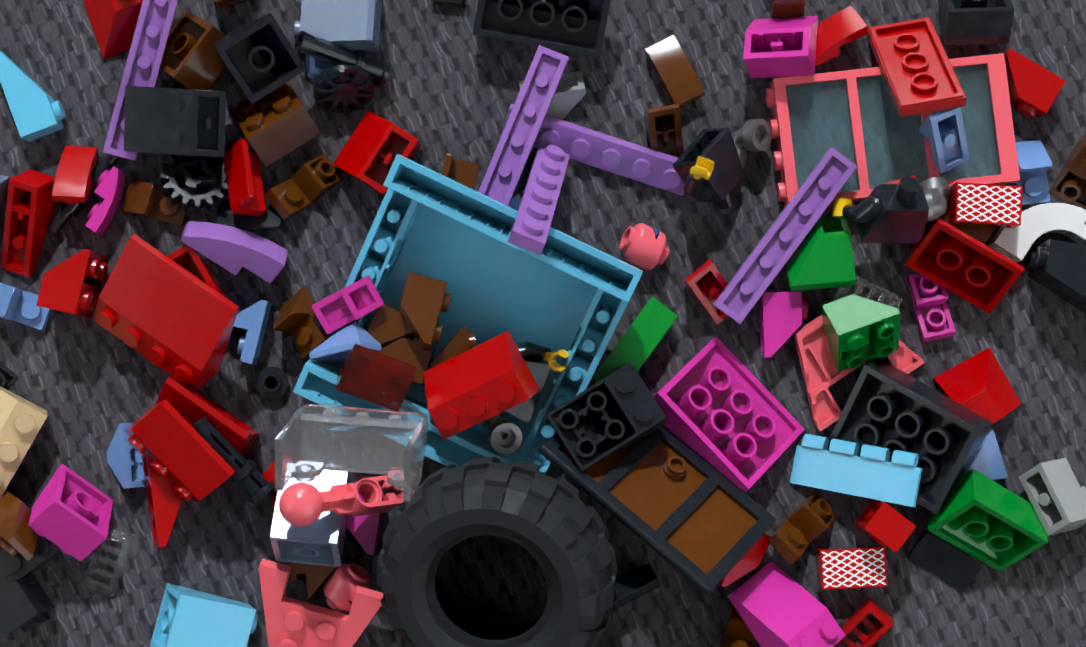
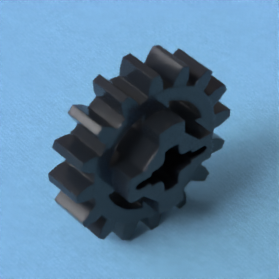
[161,154,229,214]

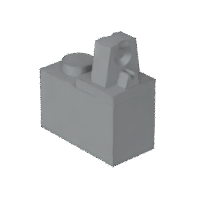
[1019,458,1086,536]

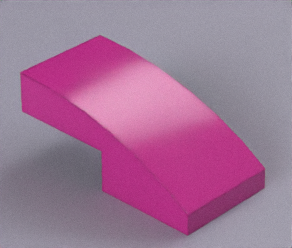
[311,275,385,335]

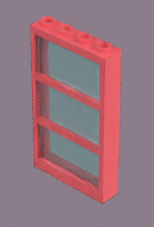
[765,53,1020,207]

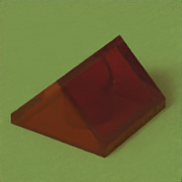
[336,344,418,412]

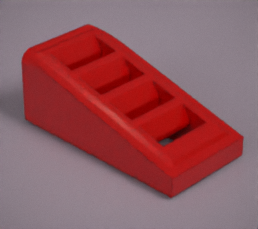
[833,596,894,647]

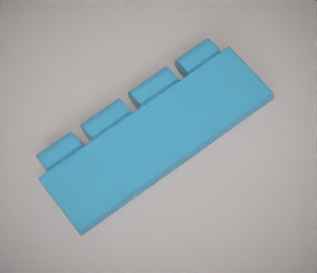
[790,434,923,507]

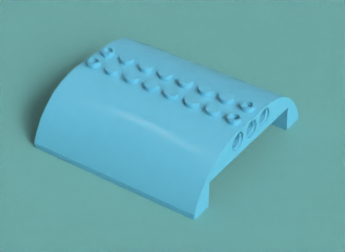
[293,154,643,474]

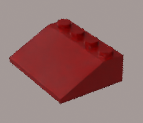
[93,234,239,392]

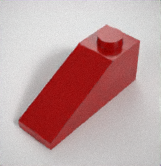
[1,169,56,277]
[141,451,182,548]

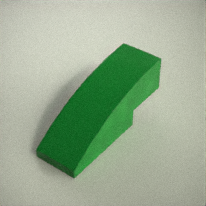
[590,297,678,384]

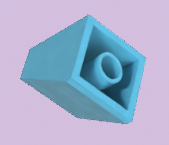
[150,583,258,647]

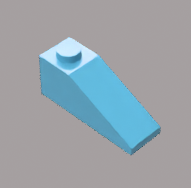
[0,50,66,142]

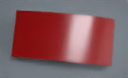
[815,6,868,66]
[52,146,98,204]

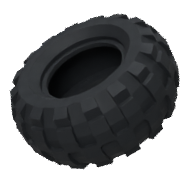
[377,457,617,647]

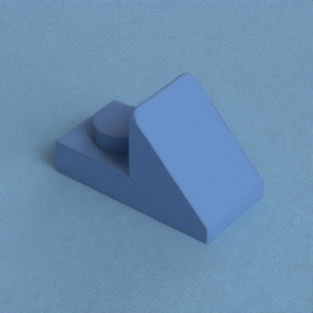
[919,107,970,173]
[1013,140,1053,206]
[0,282,52,331]
[233,300,272,365]

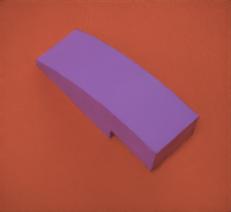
[180,221,288,283]

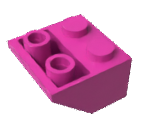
[743,16,818,78]

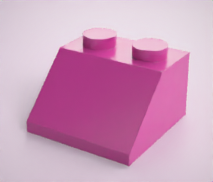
[28,464,113,562]

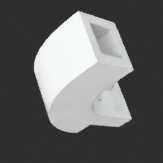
[988,203,1086,263]

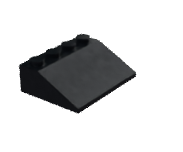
[473,0,611,57]
[828,358,992,514]

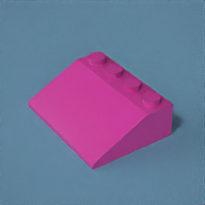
[653,336,805,492]

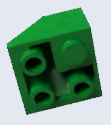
[784,216,856,291]
[822,294,900,372]

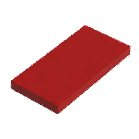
[867,17,966,117]

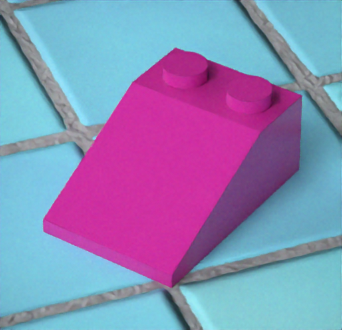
[727,561,846,647]

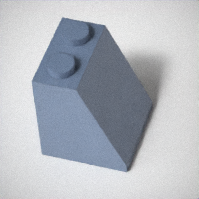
[294,0,382,53]
[270,461,350,567]

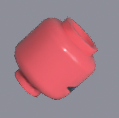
[619,223,669,270]
[323,563,372,612]

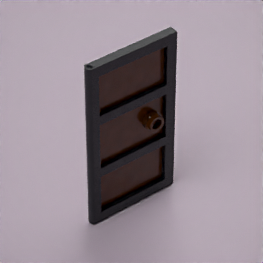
[538,425,777,596]

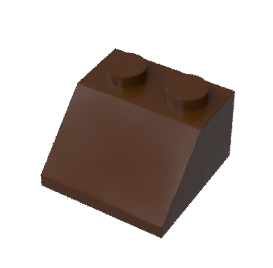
[159,10,227,90]

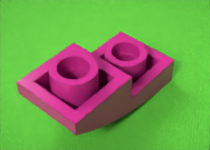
[85,166,125,236]
[907,273,956,343]

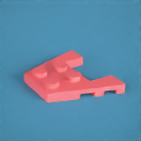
[793,315,925,431]
[258,559,383,647]

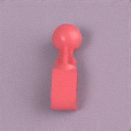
[279,474,411,527]

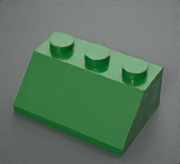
[928,469,1048,572]

